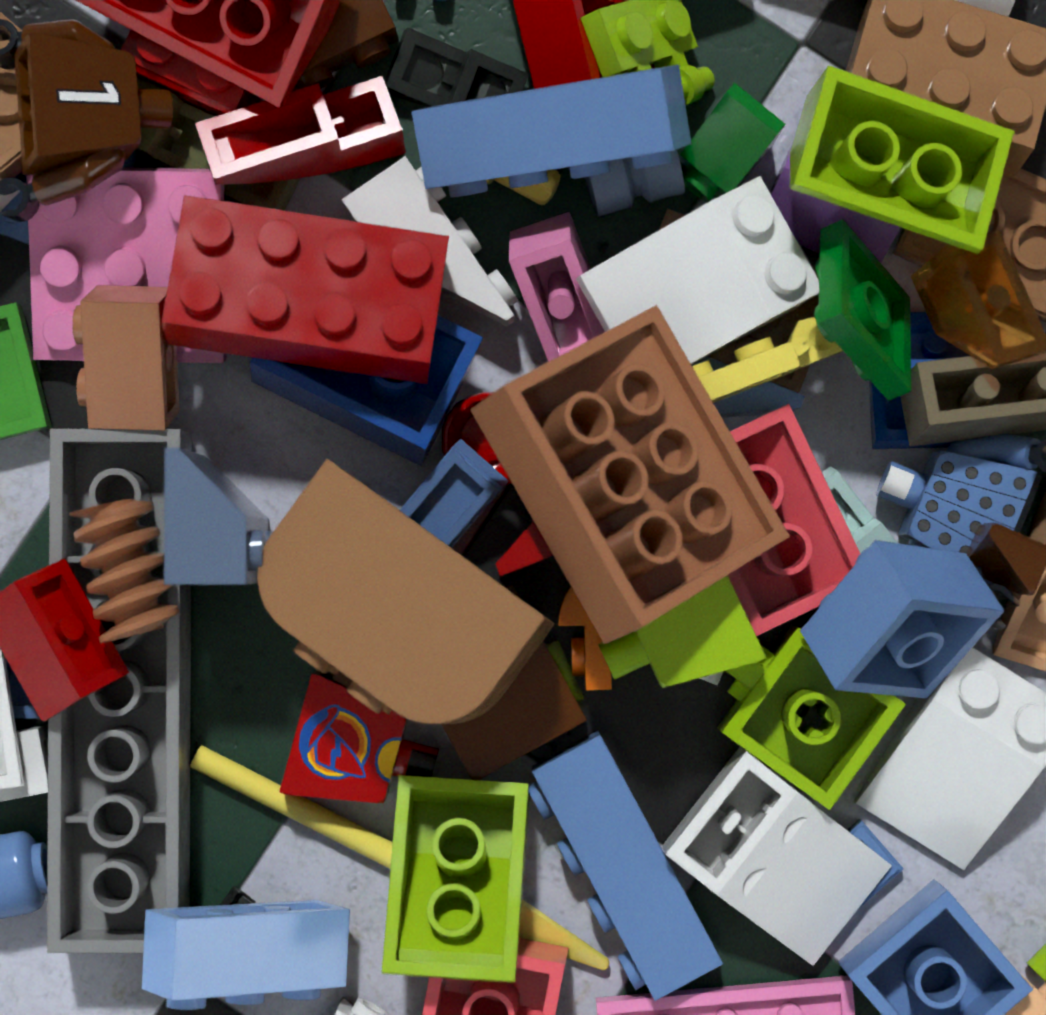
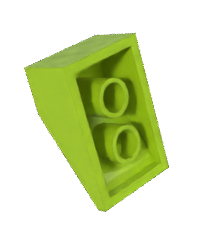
[381,775,530,983]

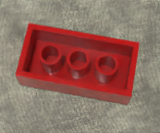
[161,195,449,384]

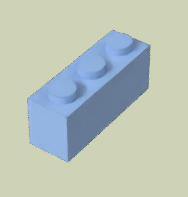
[142,900,350,1010]

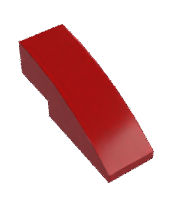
[195,76,406,185]

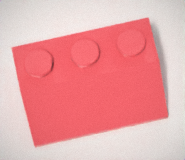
[728,404,861,636]

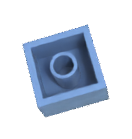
[800,540,1004,699]
[838,879,1033,1015]

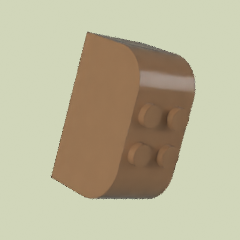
[258,459,555,724]

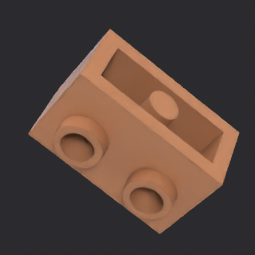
[72,285,180,430]

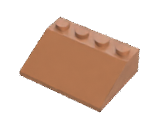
[471,305,790,644]

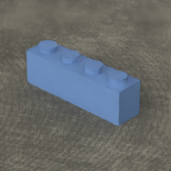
[411,64,691,197]
[529,731,723,1001]

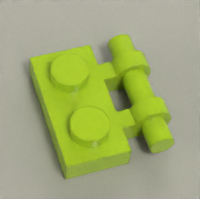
[580,0,715,106]

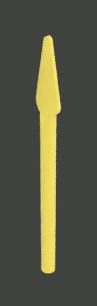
[190,745,610,970]

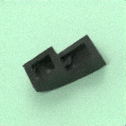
[385,27,529,108]

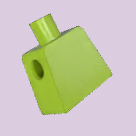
[598,575,766,688]

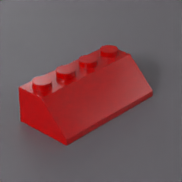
[76,0,341,108]

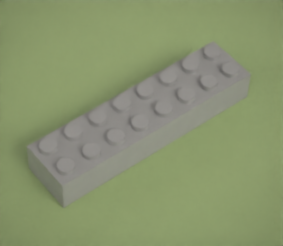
[47,429,192,953]

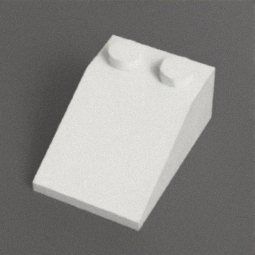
[576,176,819,365]
[854,647,1046,870]

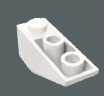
[341,156,518,327]

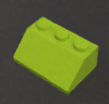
[790,65,1014,254]

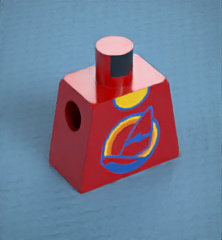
[279,670,439,803]

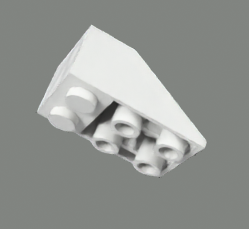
[662,746,892,966]

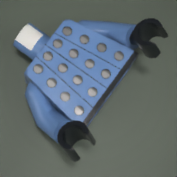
[876,434,1046,630]

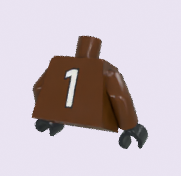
[0,19,173,222]

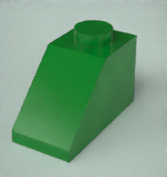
[679,82,786,202]

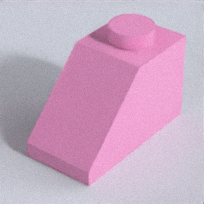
[509,212,605,362]

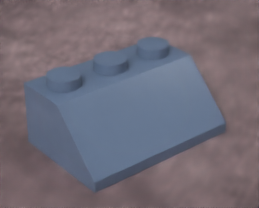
[164,448,273,585]

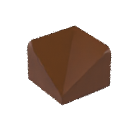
[967,523,1046,596]

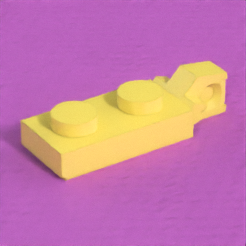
[692,317,843,403]

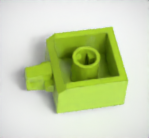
[717,625,906,810]

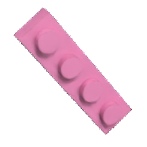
[596,975,855,1015]

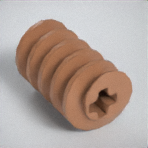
[69,499,180,643]

